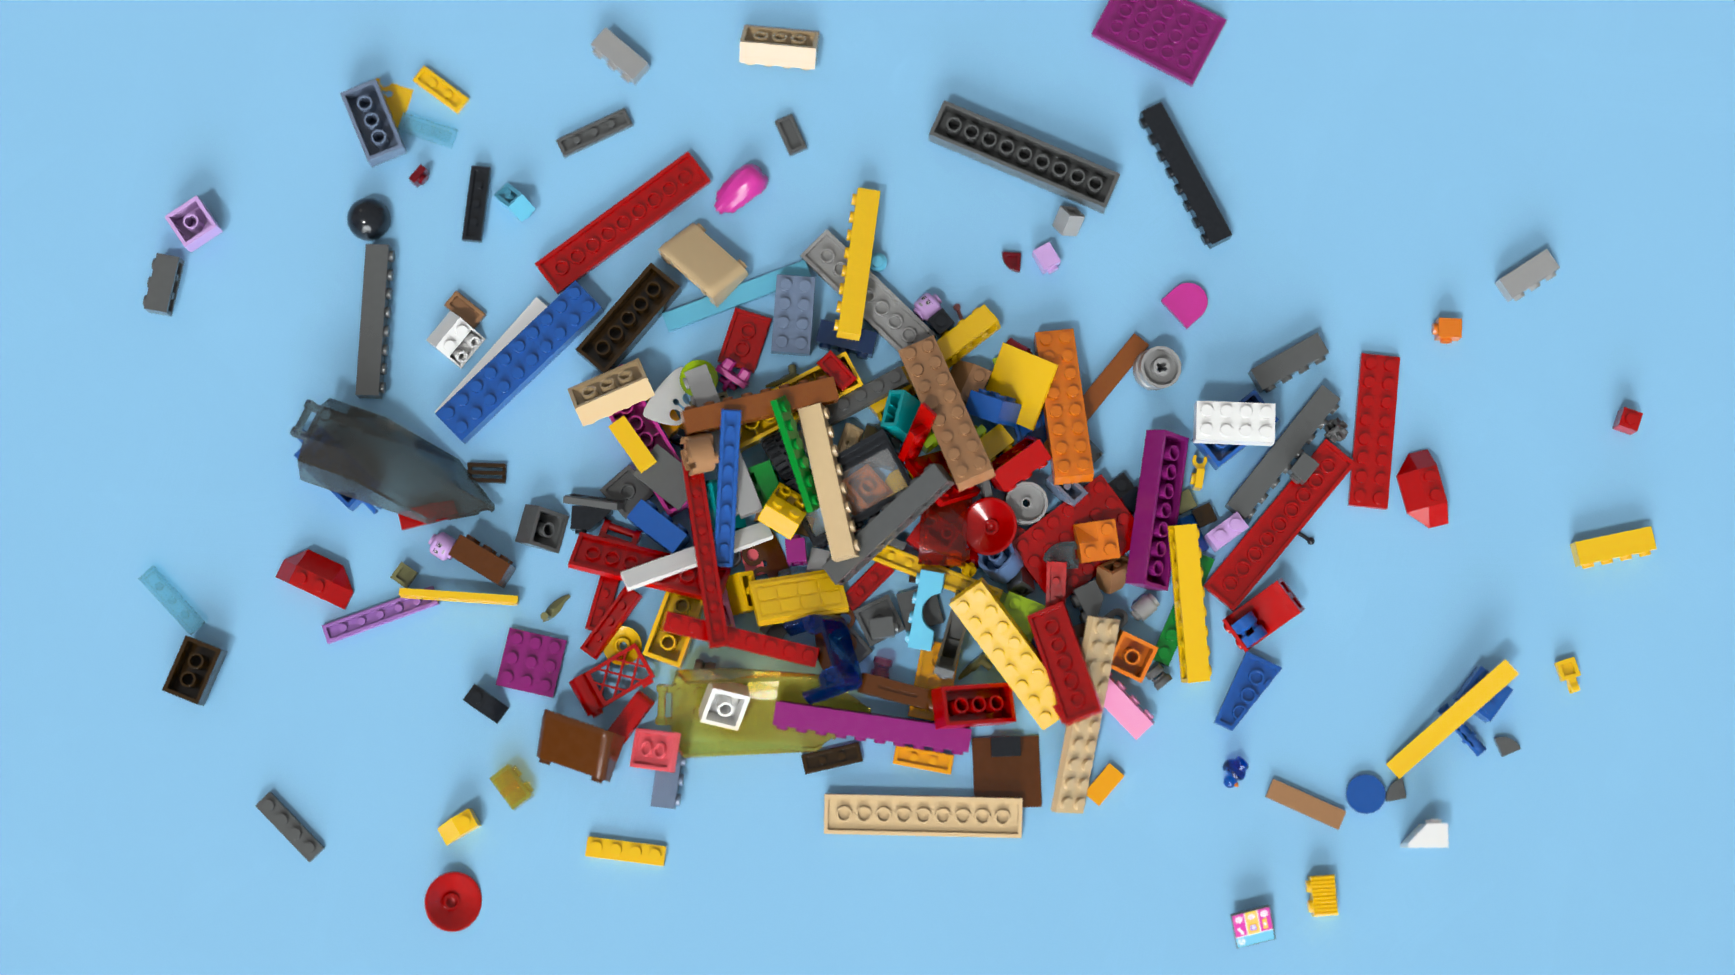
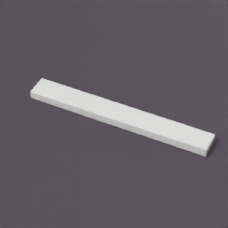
[435,297,548,413]
[620,522,773,591]

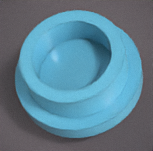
[870,253,887,272]

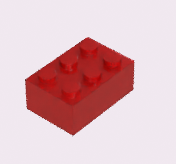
[989,436,1052,492]

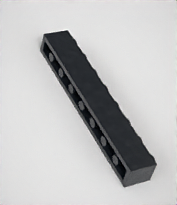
[1138,102,1232,249]

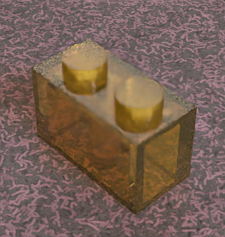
[489,764,534,810]

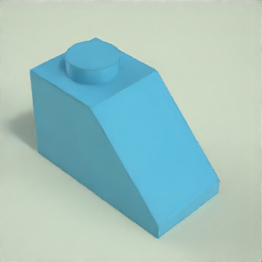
[494,183,535,222]

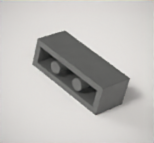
[143,253,184,317]

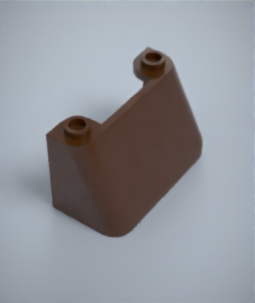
[536,709,626,784]

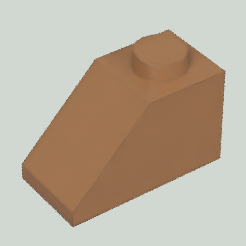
[1096,555,1129,594]

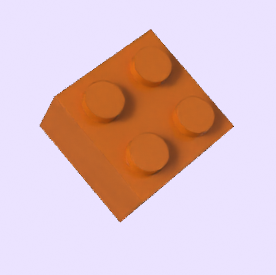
[1111,629,1158,683]

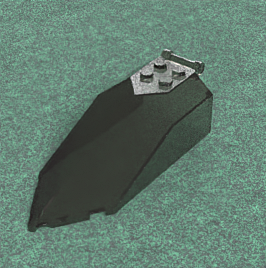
[290,398,495,524]

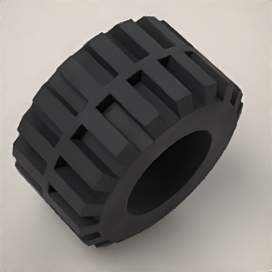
[761,429,794,482]

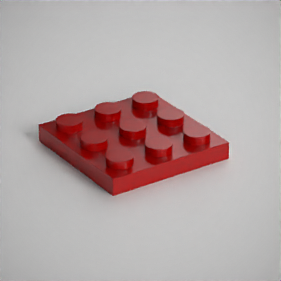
[904,451,981,507]

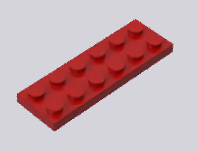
[1027,601,1104,726]

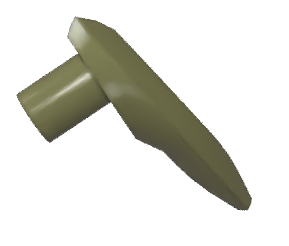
[765,365,799,388]
[541,594,571,622]
[958,654,993,680]

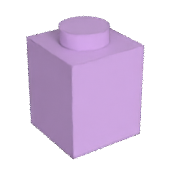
[1032,242,1061,274]

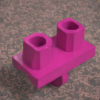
[715,357,752,391]

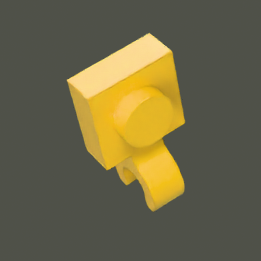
[1190,455,1207,491]
[1554,657,1581,694]

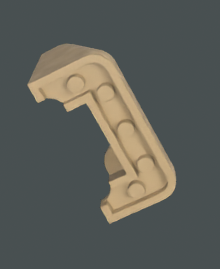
[658,223,749,307]

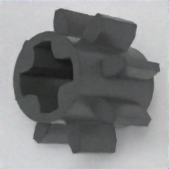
[1324,418,1348,443]

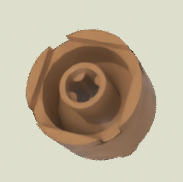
[680,432,719,476]

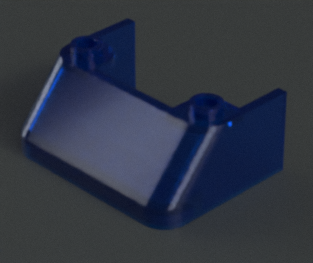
[783,614,863,705]

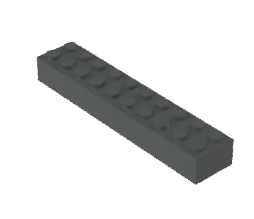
[929,100,1120,214]

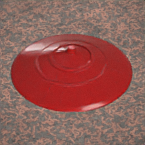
[961,497,1017,555]
[424,872,482,932]

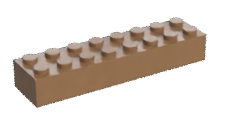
[898,335,996,492]

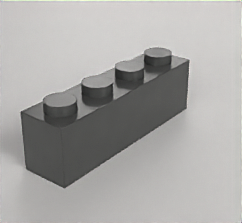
[1248,333,1329,393]

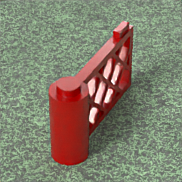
[569,643,656,718]

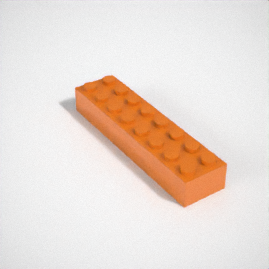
[1034,328,1094,485]

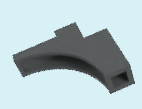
[933,590,966,679]

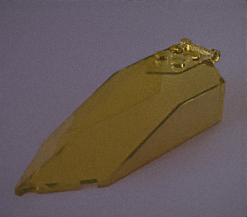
[655,668,871,758]

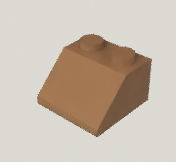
[950,360,992,406]

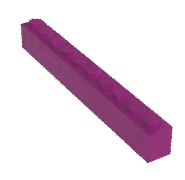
[773,699,972,755]

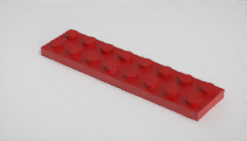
[1347,353,1400,510]
[568,532,731,600]

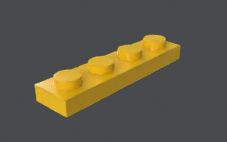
[585,836,667,866]

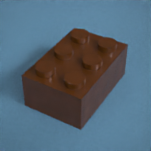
[448,534,516,588]

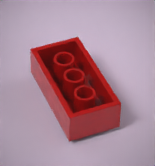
[931,682,1016,729]

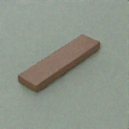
[1265,779,1346,830]

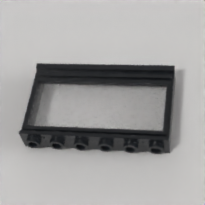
[784,429,913,549]

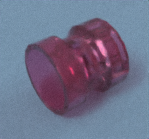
[870,656,893,679]

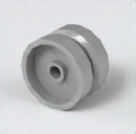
[1133,346,1181,391]
[1003,482,1048,526]

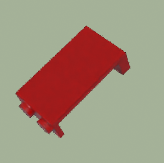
[1222,577,1305,652]

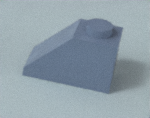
[1045,474,1088,507]

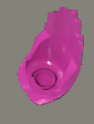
[714,164,768,214]

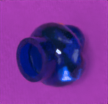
[1222,756,1249,788]

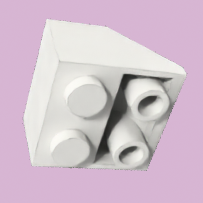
[426,311,485,368]

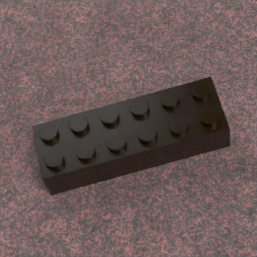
[575,263,682,374]

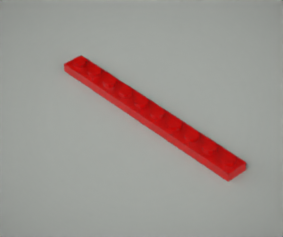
[681,458,729,649]

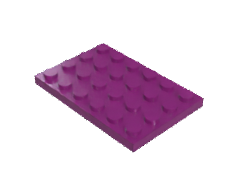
[1091,0,1227,87]

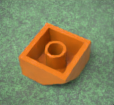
[1073,519,1121,563]

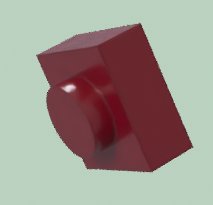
[408,164,430,188]

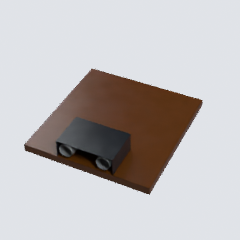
[972,736,1042,808]

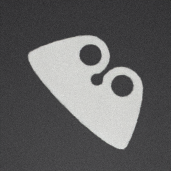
[643,367,690,426]

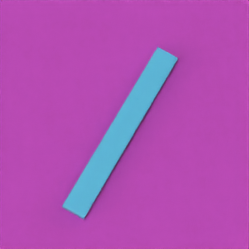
[662,260,812,332]

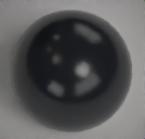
[347,198,391,241]

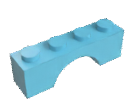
[905,569,946,651]

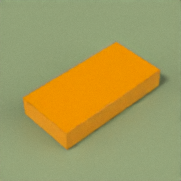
[1087,763,1124,806]

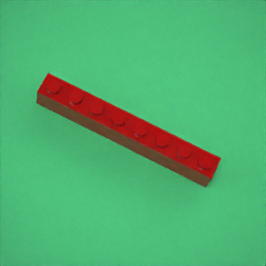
[660,611,820,667]

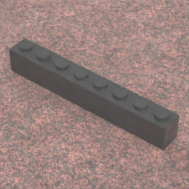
[355,244,395,399]
[1224,385,1340,520]
[822,463,955,585]

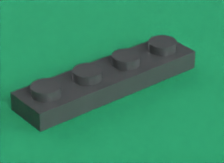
[255,792,325,862]

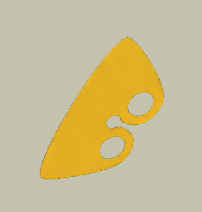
[376,78,413,128]

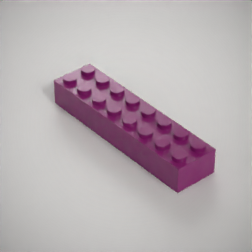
[1125,430,1189,591]

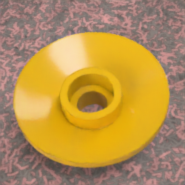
[603,626,642,665]

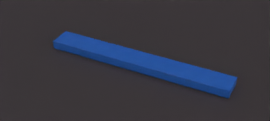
[714,409,741,567]

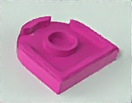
[1161,283,1208,329]

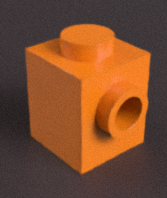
[1431,318,1462,344]

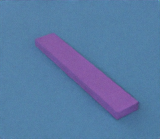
[322,586,440,644]

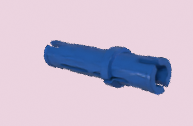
[1438,703,1487,757]

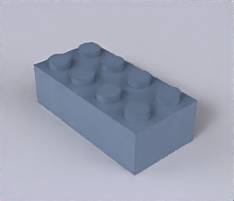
[340,79,407,167]
[771,274,816,356]

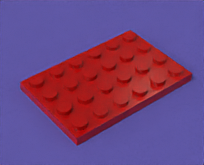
[1012,474,1134,598]

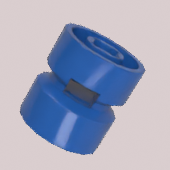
[1231,611,1268,648]

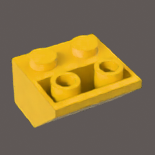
[757,483,807,540]

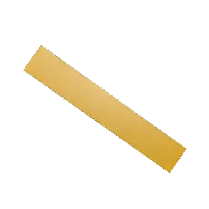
[399,588,519,606]

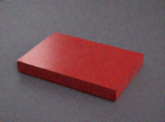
[718,307,772,373]

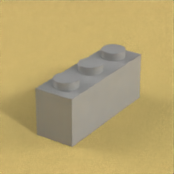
[591,27,650,85]
[1495,249,1560,302]

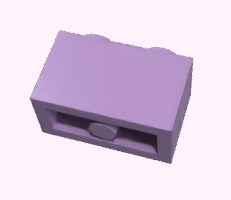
[1204,512,1249,552]

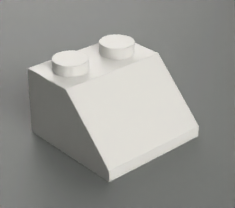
[1400,819,1449,848]

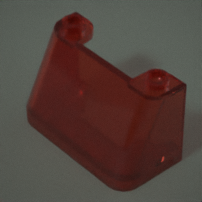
[918,498,972,567]

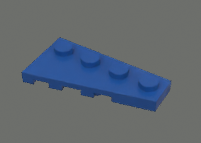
[1214,651,1282,731]

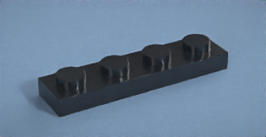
[462,165,491,243]

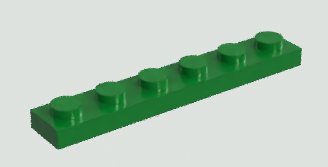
[770,395,820,513]
[1153,554,1215,667]

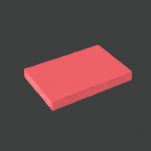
[630,728,681,773]

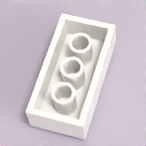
[1193,401,1276,446]

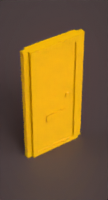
[748,570,849,627]

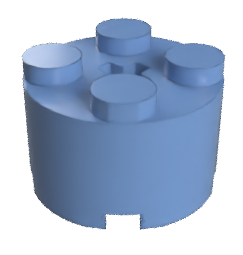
[978,543,1024,584]

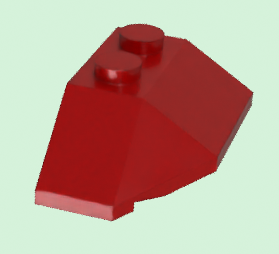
[1396,449,1448,528]
[275,549,354,610]

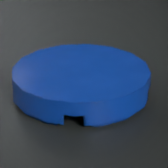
[1345,774,1386,814]

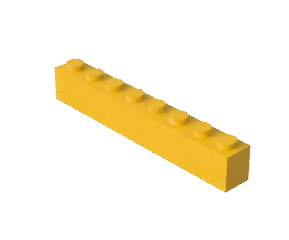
[834,187,881,341]
[868,304,1001,422]
[1167,524,1212,683]

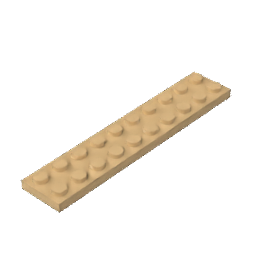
[1050,616,1120,814]
[824,793,1023,838]

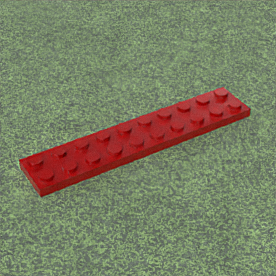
[535,152,711,295]
[1203,439,1356,611]

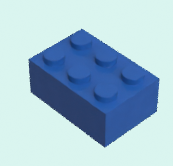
[627,499,690,554]

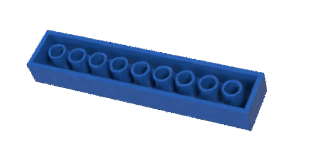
[435,281,604,444]

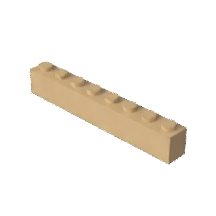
[798,403,861,562]

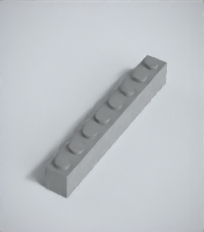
[683,364,763,519]

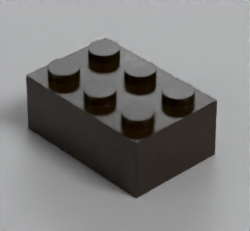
[162,636,227,706]

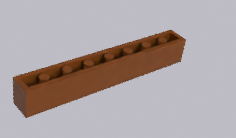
[680,375,839,436]

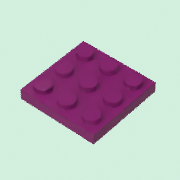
[496,628,567,698]

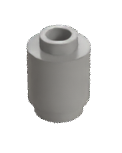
[1130,593,1160,621]

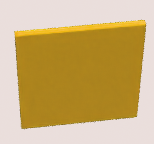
[985,342,1058,431]

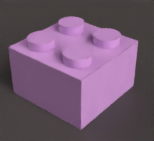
[164,195,223,252]

